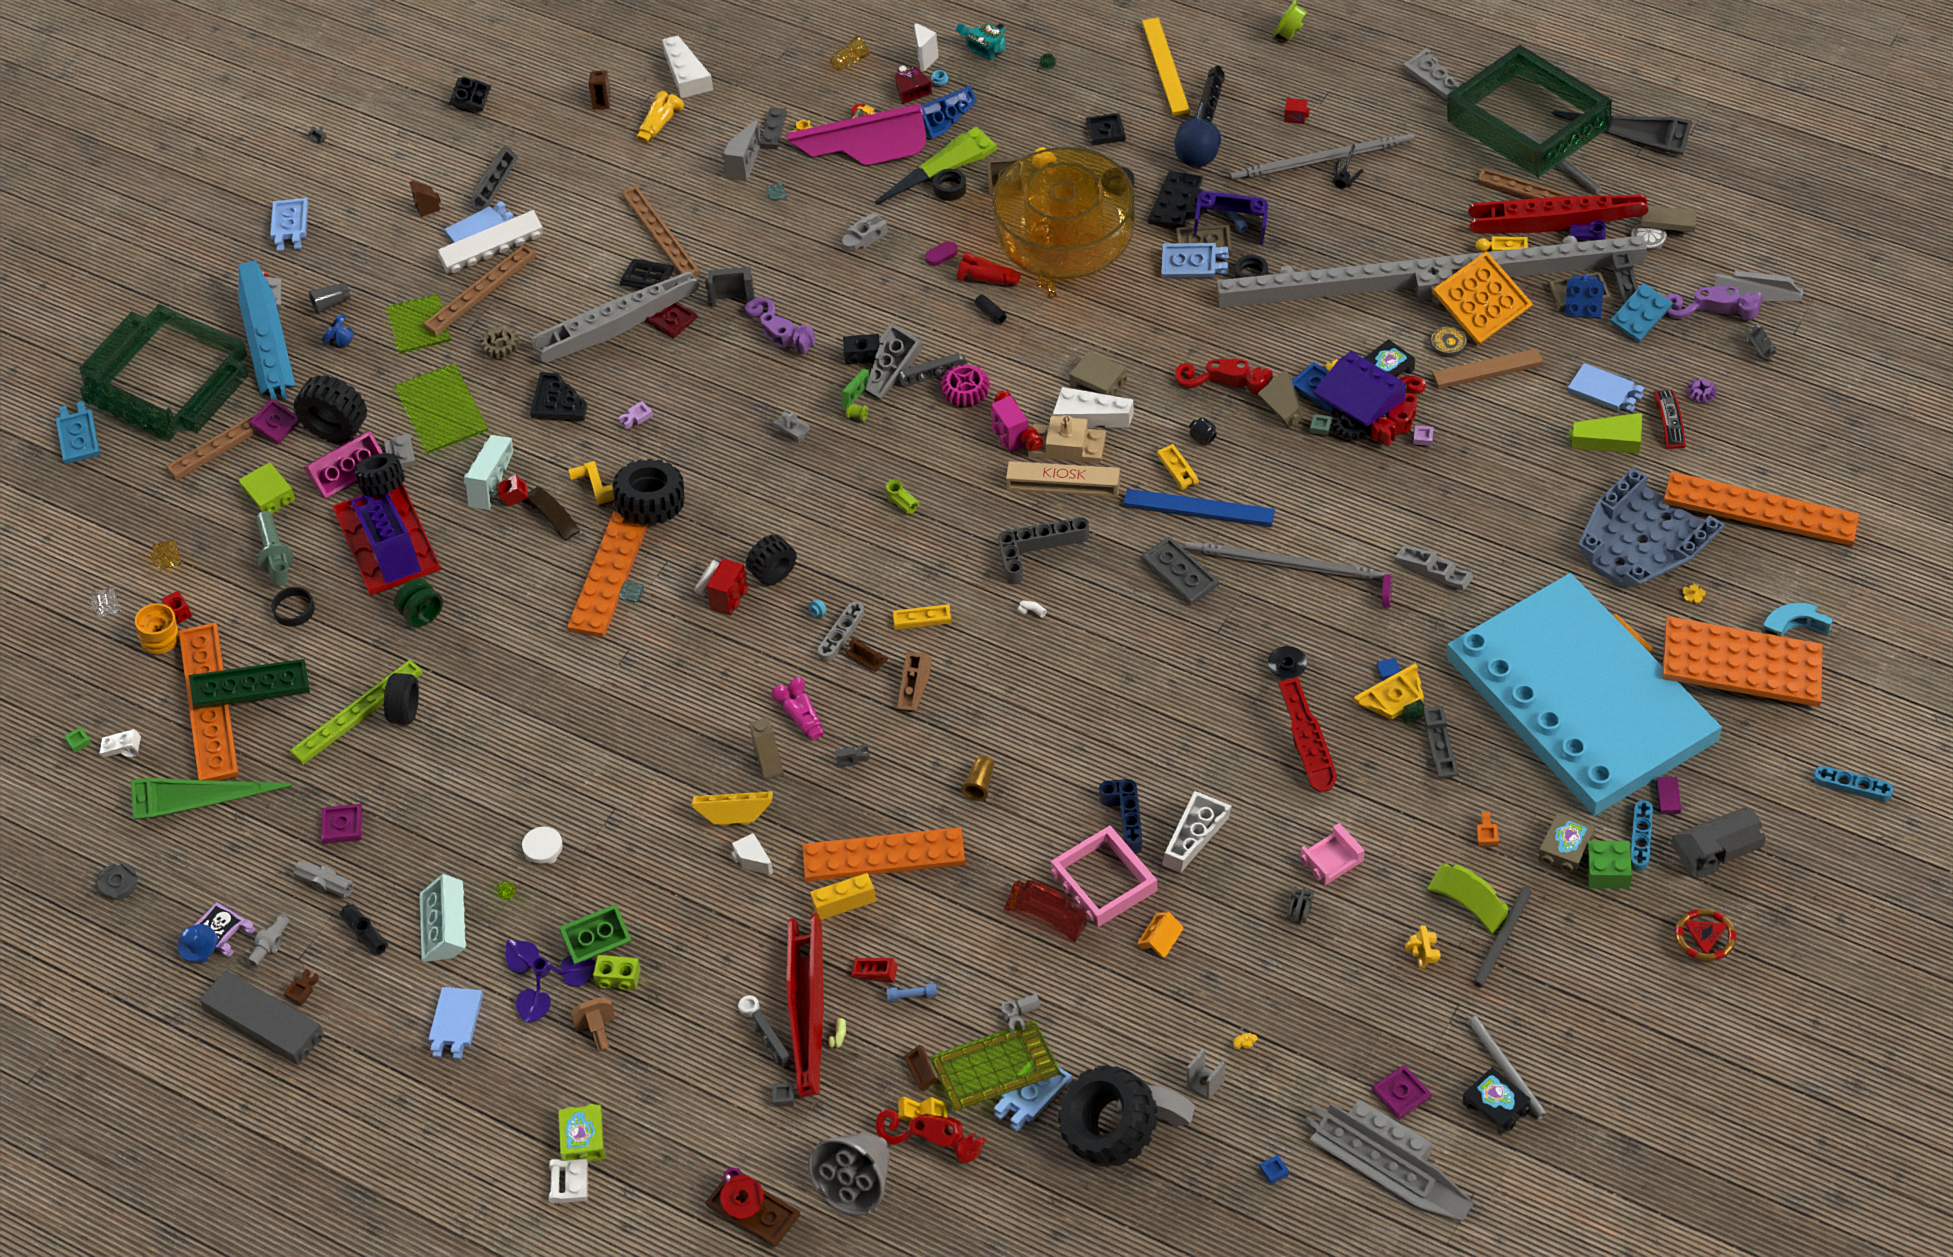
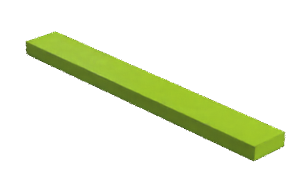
[290,660,423,765]

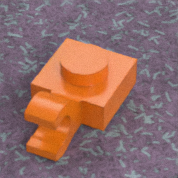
[1476,812,1499,846]

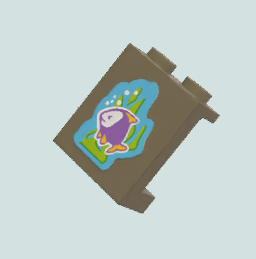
[1538,812,1596,874]

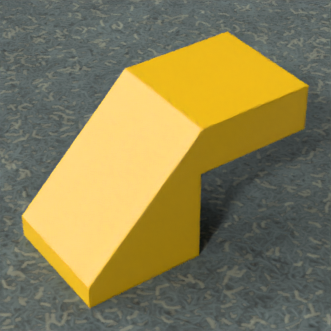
[899,1097,947,1125]

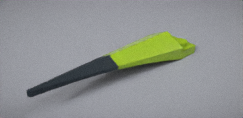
[875,126,997,205]

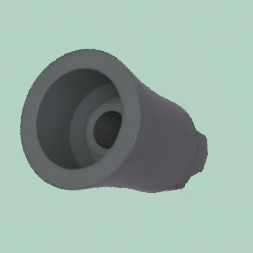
[308,282,351,314]

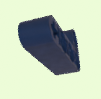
[1099,779,1142,854]

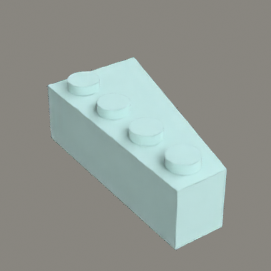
[464,435,513,510]

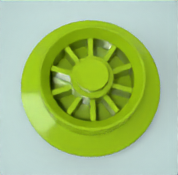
[1271,0,1307,40]

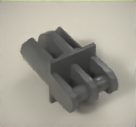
[1286,886,1314,924]

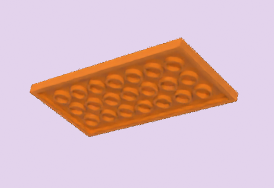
[1662,616,1822,707]

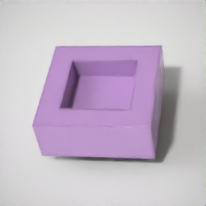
[1413,425,1434,446]

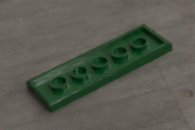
[189,659,310,709]

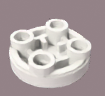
[694,560,720,597]
[522,827,563,864]

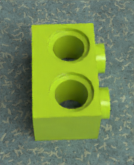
[593,955,641,991]

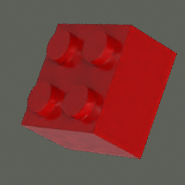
[706,558,748,616]

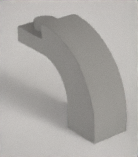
[1117,1085,1195,1127]

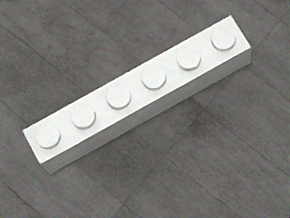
[438,210,543,274]

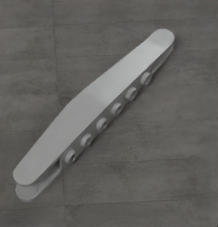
[531,272,700,362]

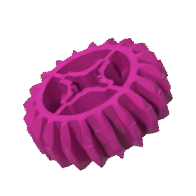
[941,363,990,407]

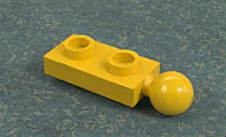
[1476,237,1528,252]

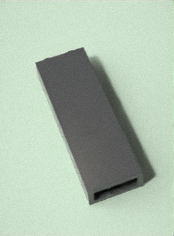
[200,970,324,1065]

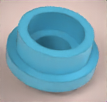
[931,70,948,86]
[809,600,826,618]

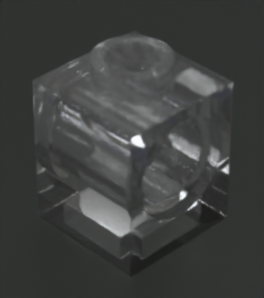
[90,587,121,618]

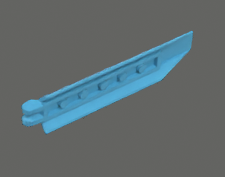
[238,260,296,401]

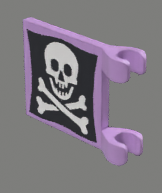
[194,902,256,957]

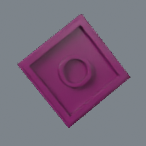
[249,399,299,445]
[321,804,363,844]
[1371,1065,1432,1120]

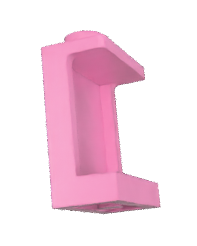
[1300,823,1364,885]

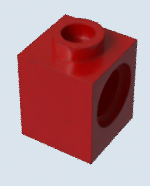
[498,474,528,506]
[161,591,192,624]

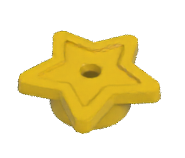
[793,120,812,132]

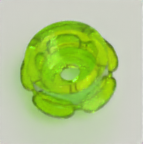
[496,881,516,900]

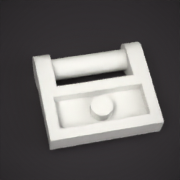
[548,1159,588,1203]

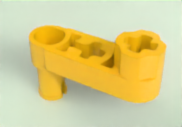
[568,461,614,505]

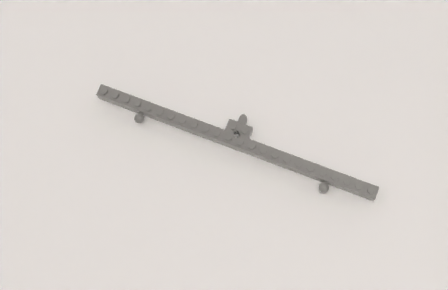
[1217,236,1647,308]

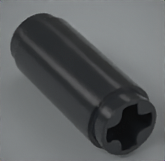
[975,295,1007,324]

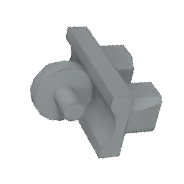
[773,411,810,443]

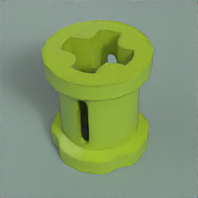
[846,403,868,421]

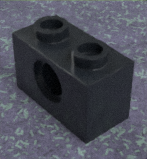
[843,334,880,365]

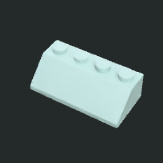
[420,874,466,962]

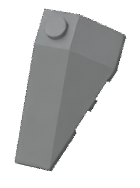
[866,322,924,399]

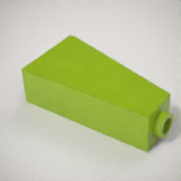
[1568,413,1642,454]

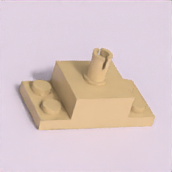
[1028,415,1106,463]

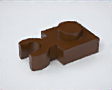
[283,969,319,1006]

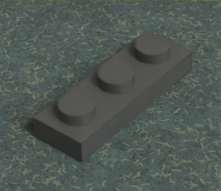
[760,107,787,150]
[751,1010,791,1069]

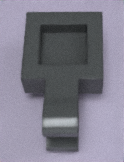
[835,744,870,768]

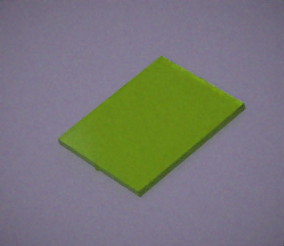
[387,294,451,354]

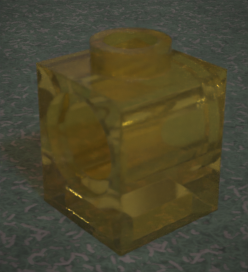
[151,539,181,570]

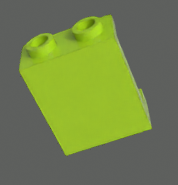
[239,462,295,514]

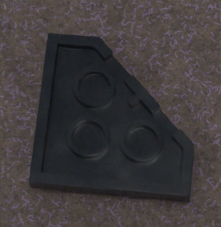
[530,372,587,421]

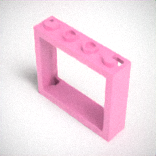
[1050,826,1158,927]

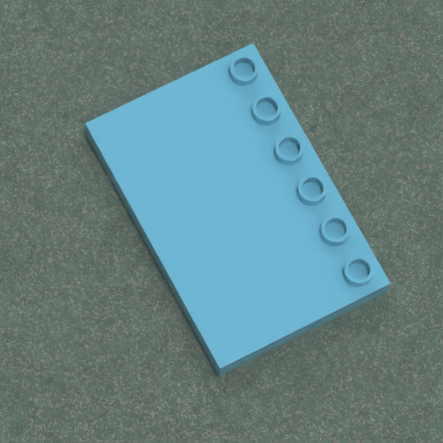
[1446,573,1722,816]

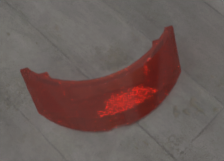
[1004,880,1087,942]

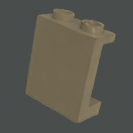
[1070,351,1127,396]

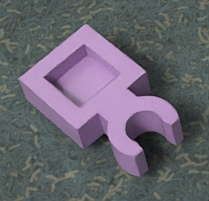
[619,401,653,429]

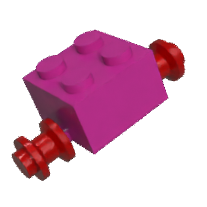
[990,390,1043,452]

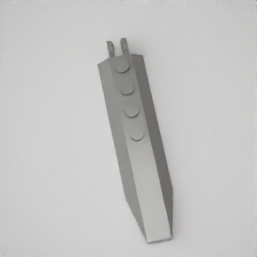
[1305,1103,1474,1221]

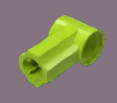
[886,480,919,514]

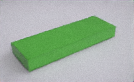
[841,369,869,409]

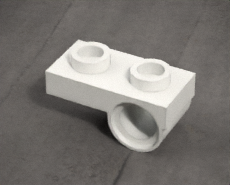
[99,729,141,758]

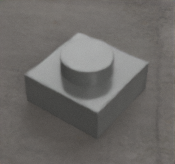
[772,1083,794,1106]

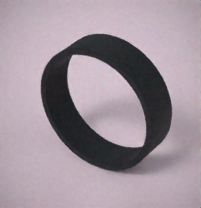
[271,587,315,627]

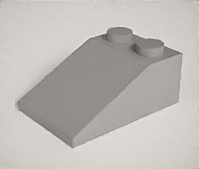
[722,120,761,181]

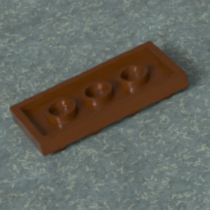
[705,1180,800,1248]

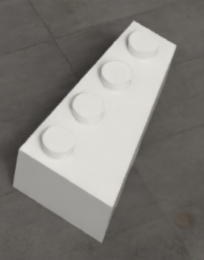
[662,36,713,98]
[1053,387,1134,428]
[1162,791,1232,873]

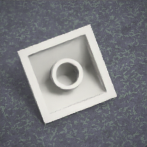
[914,24,939,72]

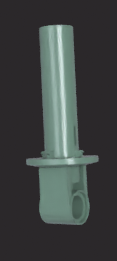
[256,511,294,586]

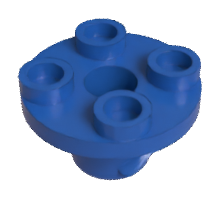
[321,314,354,347]
[178,924,218,963]

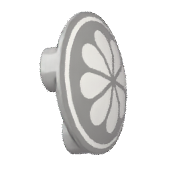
[1631,223,1667,250]

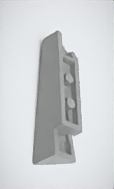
[1714,270,1803,301]

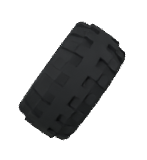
[1058,1065,1157,1167]

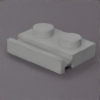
[384,434,416,468]

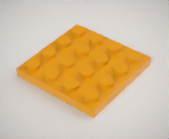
[1432,251,1533,346]

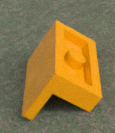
[1137,911,1183,958]

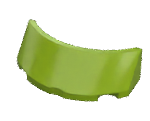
[1427,863,1508,934]

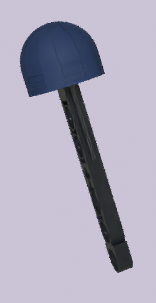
[1174,65,1225,168]

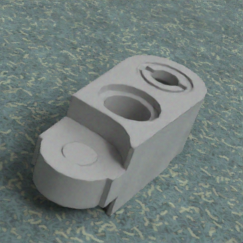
[842,213,888,251]

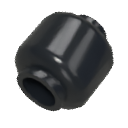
[1189,417,1217,445]

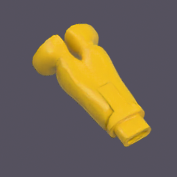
[636,91,684,143]

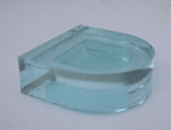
[767,182,786,201]

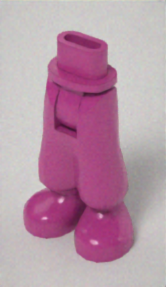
[771,677,824,740]

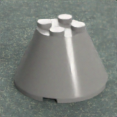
[808,1132,890,1215]

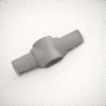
[247,914,290,968]

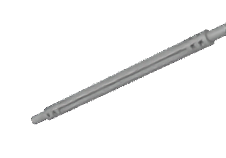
[1230,133,1415,180]
[1185,542,1393,580]

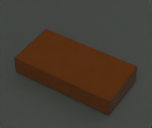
[904,1045,939,1091]

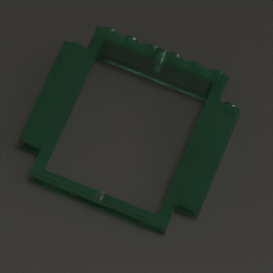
[79,304,249,441]

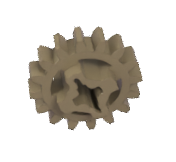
[480,324,520,359]

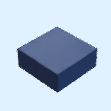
[1377,658,1400,681]
[1259,1155,1289,1185]

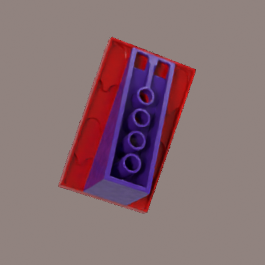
[332,484,441,596]

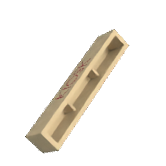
[1006,461,1120,497]

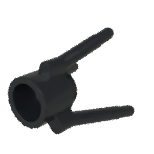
[1333,144,1363,189]

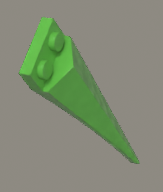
[131,778,292,820]

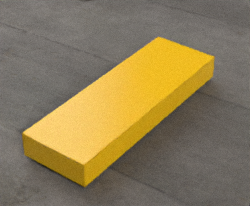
[893,604,951,630]

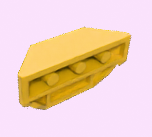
[692,791,773,826]

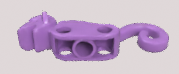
[1665,286,1763,321]
[744,297,816,354]

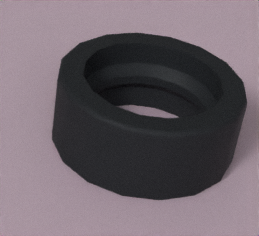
[933,168,967,201]
[1235,255,1268,278]

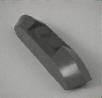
[472,145,518,210]

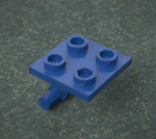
[1565,274,1604,318]

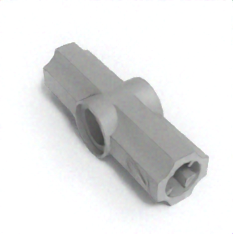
[293,860,354,898]

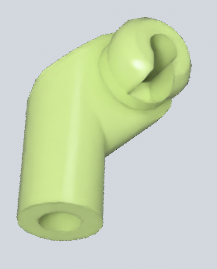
[829,1018,846,1048]

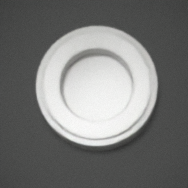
[738,996,760,1017]

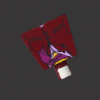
[895,66,932,104]

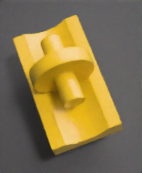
[1405,925,1441,968]

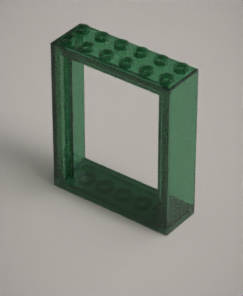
[1447,45,1612,178]

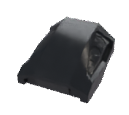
[448,77,492,112]

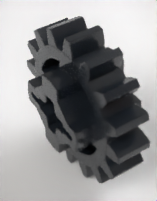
[1333,411,1372,441]

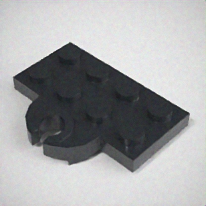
[1148,171,1208,229]

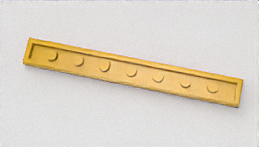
[1142,17,1189,116]

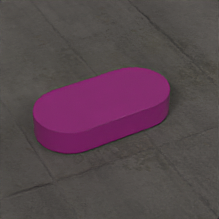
[925,241,958,266]
[1382,574,1392,608]

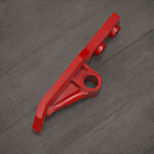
[1278,677,1337,793]

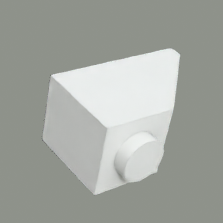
[731,833,773,875]

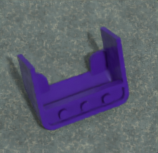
[1193,190,1268,245]

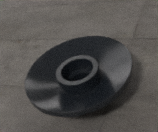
[1268,646,1307,679]

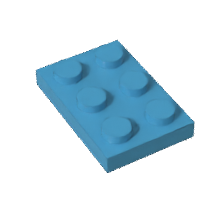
[1610,282,1673,343]

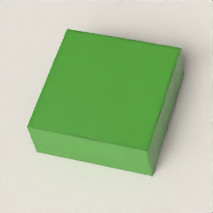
[64,727,92,753]

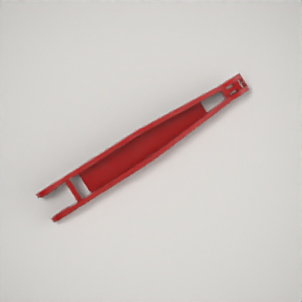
[1468,194,1648,233]
[786,913,824,1098]

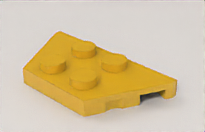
[1354,663,1424,720]

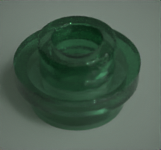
[1039,53,1056,69]

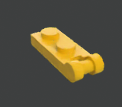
[1157,444,1199,491]

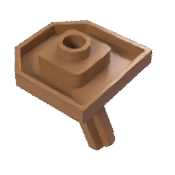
[570,998,616,1051]

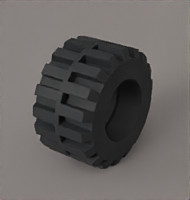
[354,453,405,496]
[746,534,797,586]

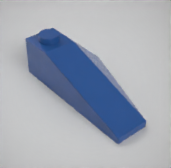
[921,85,977,139]

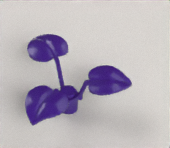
[505,939,596,1022]

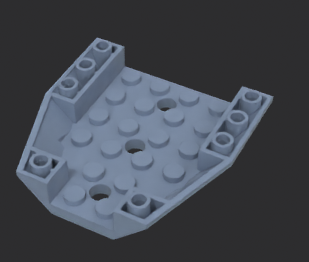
[1578,467,1725,587]

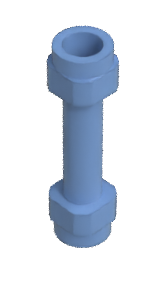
[1221,211,1248,233]
[887,983,937,1002]

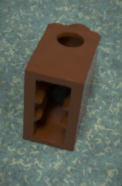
[589,70,610,110]

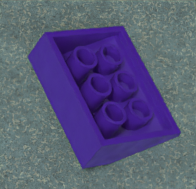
[1313,351,1405,426]

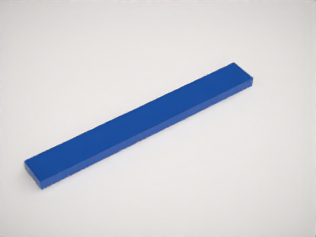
[1124,489,1275,527]

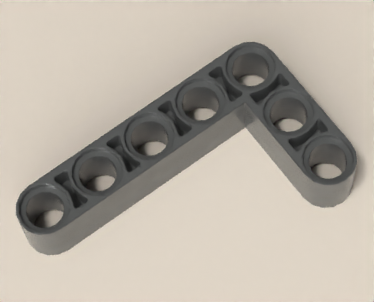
[998,517,1089,584]

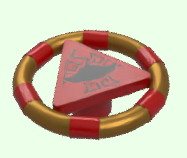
[1675,909,1736,961]

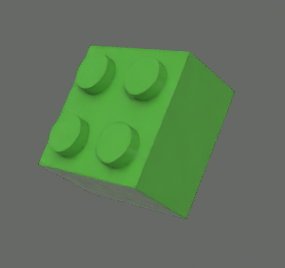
[1586,841,1632,889]

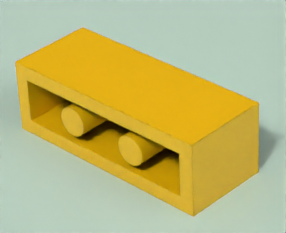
[810,873,876,920]

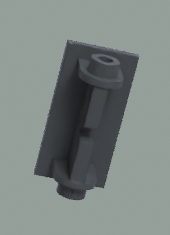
[1744,325,1776,361]

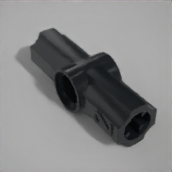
[339,904,388,955]

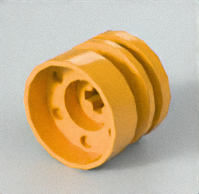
[135,603,180,654]

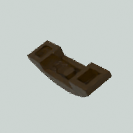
[524,487,580,541]

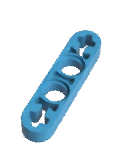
[1814,766,1894,802]
[1630,800,1653,871]

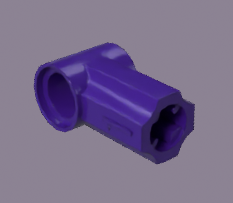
[1570,220,1606,241]

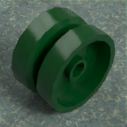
[394,578,443,627]

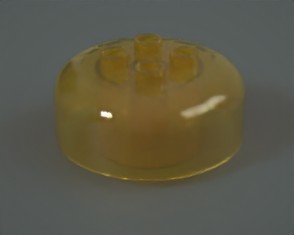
[992,147,1135,279]

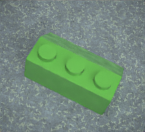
[559,904,632,964]

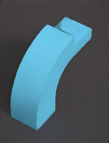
[1762,603,1833,637]

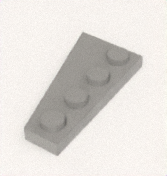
[1403,48,1464,104]

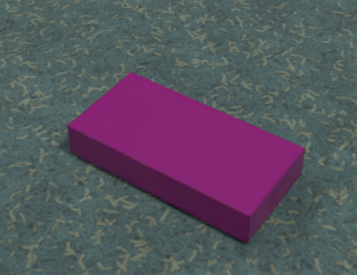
[1656,777,1681,814]

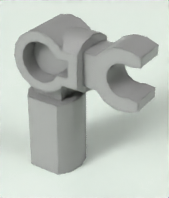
[1001,994,1041,1034]

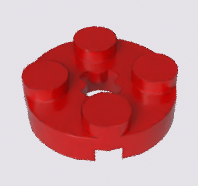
[720,1175,764,1219]

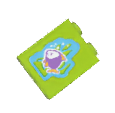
[559,1104,606,1161]

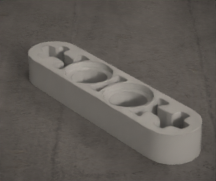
[818,602,865,662]

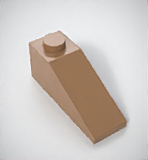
[897,652,932,711]

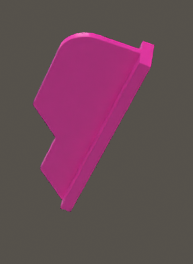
[787,104,926,166]

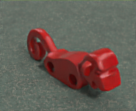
[1175,359,1273,395]
[1371,376,1426,446]
[875,1109,987,1163]

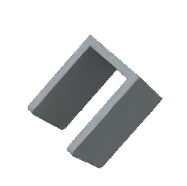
[1186,1049,1225,1100]

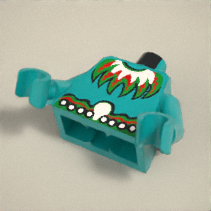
[955,23,1006,61]

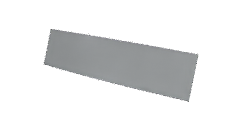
[1395,545,1473,590]

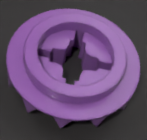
[1687,377,1717,403]

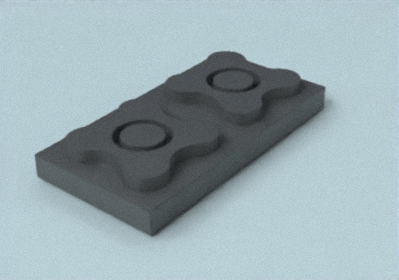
[1141,536,1219,605]

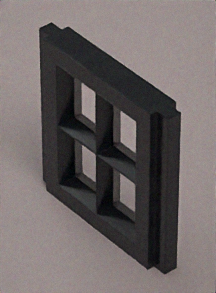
[620,259,674,289]

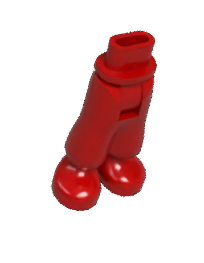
[956,252,1021,286]

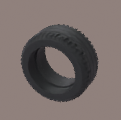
[384,673,419,725]

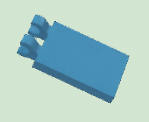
[55,401,101,464]

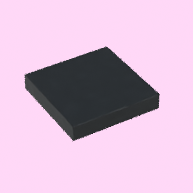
[1086,113,1126,146]

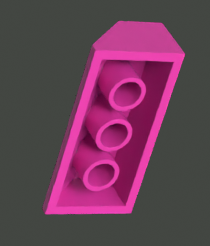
[303,431,383,498]

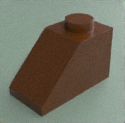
[409,181,441,217]

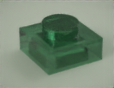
[1402,699,1424,724]

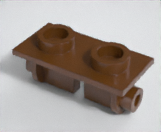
[846,639,888,672]

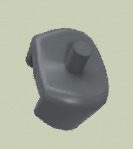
[308,126,327,143]

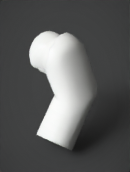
[1017,600,1047,618]

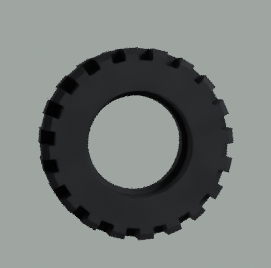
[293,375,367,443]
[613,459,685,525]

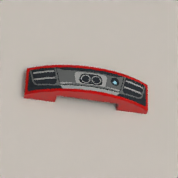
[1654,389,1686,449]

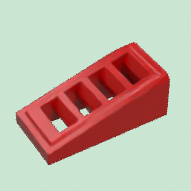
[851,958,898,982]

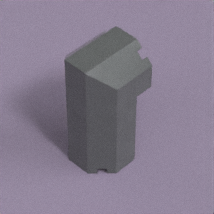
[1671,807,1766,878]

